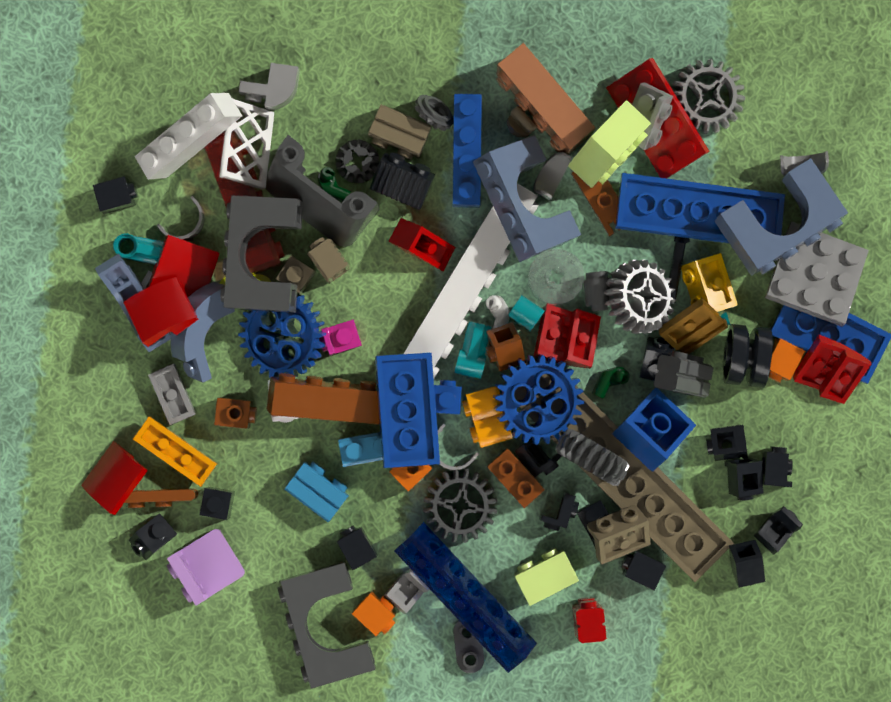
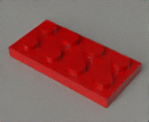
[606,57,710,179]

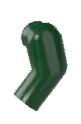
[318,167,351,202]
[592,367,630,399]

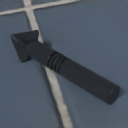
[668,236,690,303]

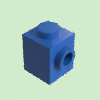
[434,380,462,414]

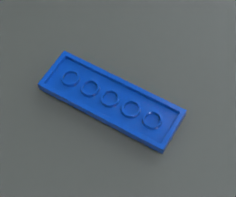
[615,173,785,243]

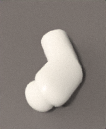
[486,295,511,329]

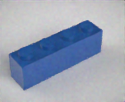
[453,94,482,208]

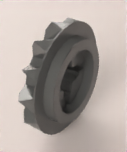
[414,95,454,131]
[335,139,379,183]

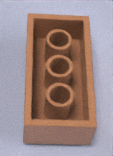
[496,43,595,155]

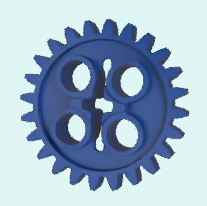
[238,295,326,378]
[493,354,584,445]

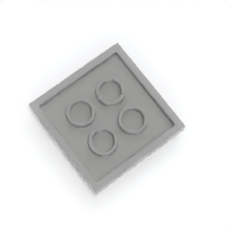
[765,221,869,327]

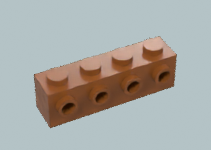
[266,373,380,424]

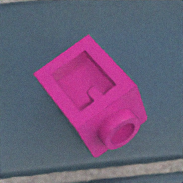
[319,319,362,356]

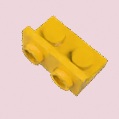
[681,253,738,312]

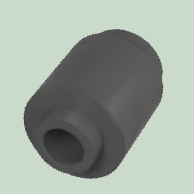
[583,271,611,311]

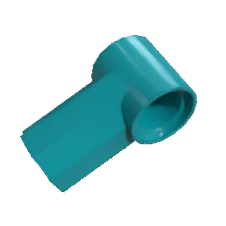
[113,233,164,264]
[508,295,545,331]
[454,321,492,380]

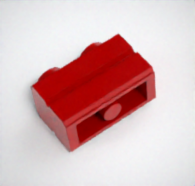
[572,597,607,643]

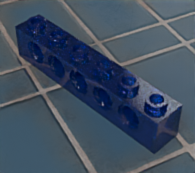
[394,522,537,673]

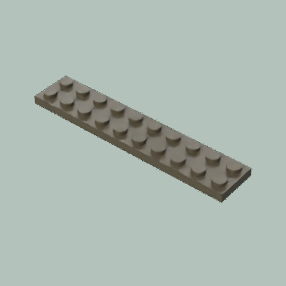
[503,353,734,582]

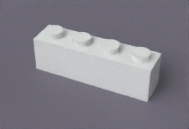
[134,93,242,180]

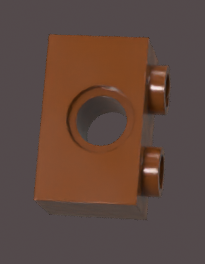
[487,448,545,508]

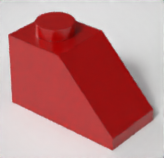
[388,218,456,271]

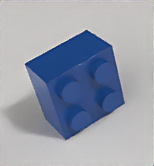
[612,388,696,472]

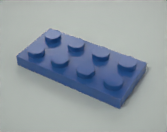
[771,305,891,384]
[375,352,440,468]

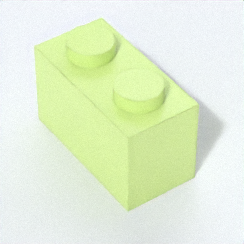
[514,548,579,606]

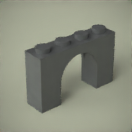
[220,195,303,313]
[278,561,376,689]

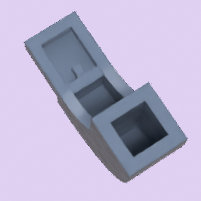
[95,254,171,352]
[170,282,235,383]

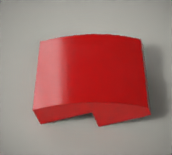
[148,235,220,297]
[123,277,199,347]
[533,304,601,369]
[793,335,871,404]
[81,441,148,515]

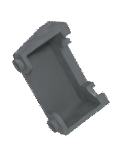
[266,135,380,247]

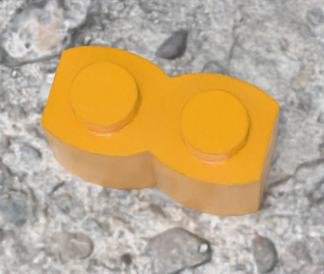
[461,386,513,448]

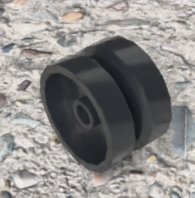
[723,324,773,388]

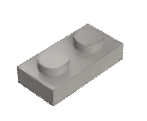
[148,364,196,425]

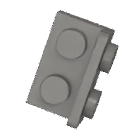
[632,82,673,150]

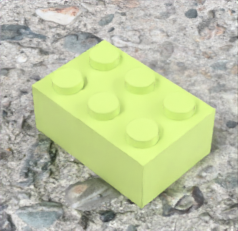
[568,100,651,188]

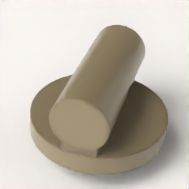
[506,106,537,138]

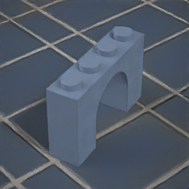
[473,135,581,262]
[715,158,848,276]

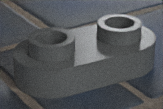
[453,617,484,673]

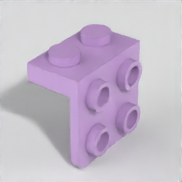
[167,529,245,606]

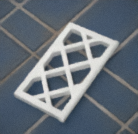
[219,98,274,190]

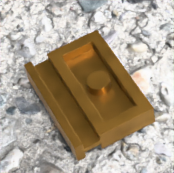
[659,298,728,355]

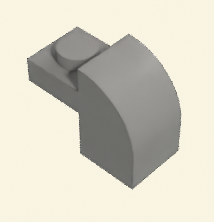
[239,63,300,110]

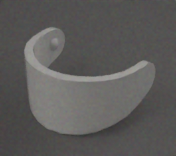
[780,151,829,176]
[533,152,572,200]
[157,195,205,241]
[438,424,479,470]

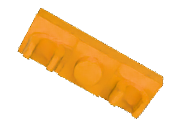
[133,417,217,487]

